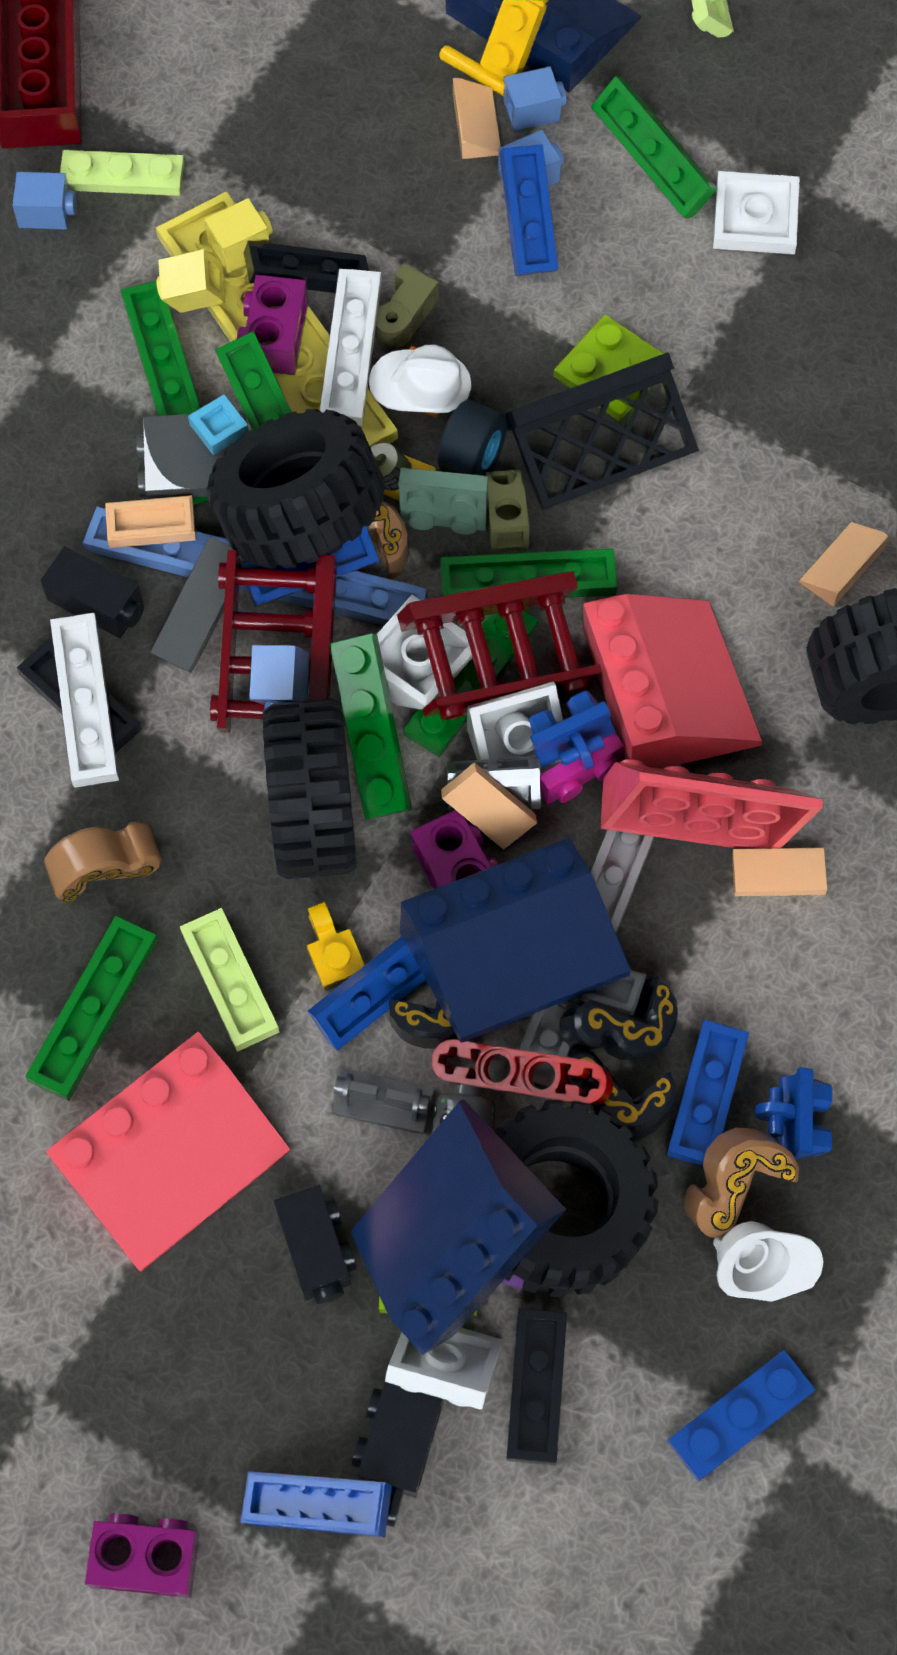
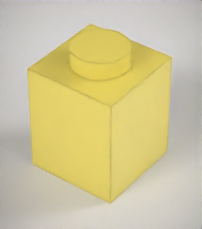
[204,198,273,273]
[156,249,225,313]

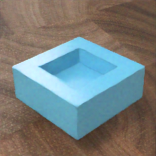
[188,395,249,455]

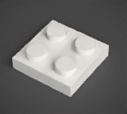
[713,171,799,254]
[385,1328,503,1410]

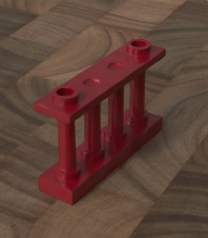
[210,550,338,733]
[397,571,602,721]

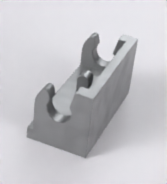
[447,757,541,813]

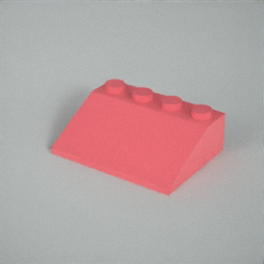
[583,594,762,769]
[601,760,823,849]
[46,1032,291,1272]

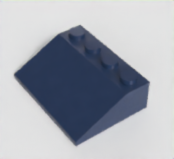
[446,0,641,93]
[400,838,631,1043]
[351,1099,566,1355]

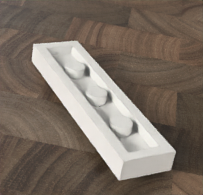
[320,269,382,427]
[50,613,119,788]

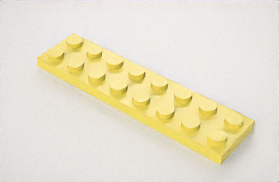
[156,191,398,447]

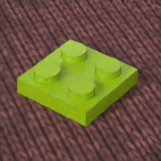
[553,315,664,422]

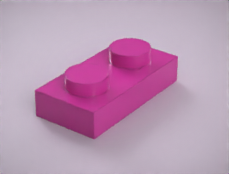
[540,733,625,805]

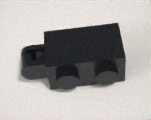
[351,1382,444,1528]

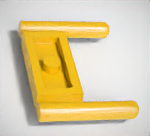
[439,0,549,97]

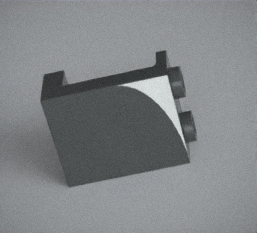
[136,411,248,499]

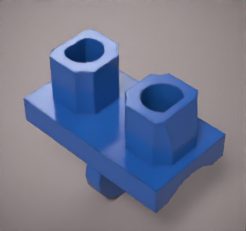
[529,691,615,770]
[755,1067,832,1160]

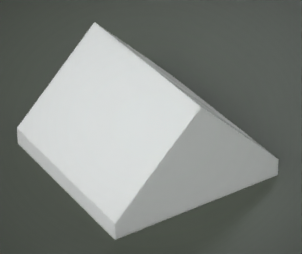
[376,595,472,710]
[467,682,563,774]

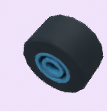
[437,399,507,476]

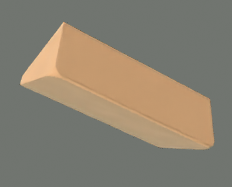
[453,78,501,159]
[799,522,889,607]

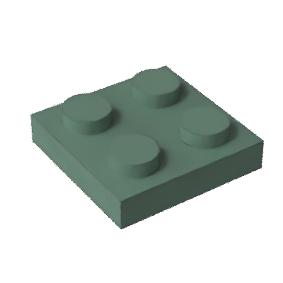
[399,468,488,535]

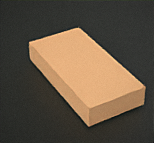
[105,495,196,548]
[441,762,537,850]
[732,848,827,896]

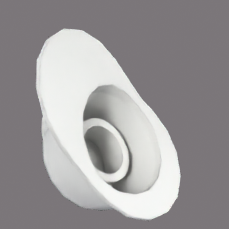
[369,345,471,413]
[713,1221,824,1302]

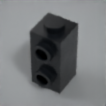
[40,546,144,639]
[273,1185,357,1304]

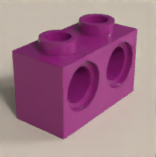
[237,275,308,375]
[410,810,498,889]
[85,1513,200,1598]

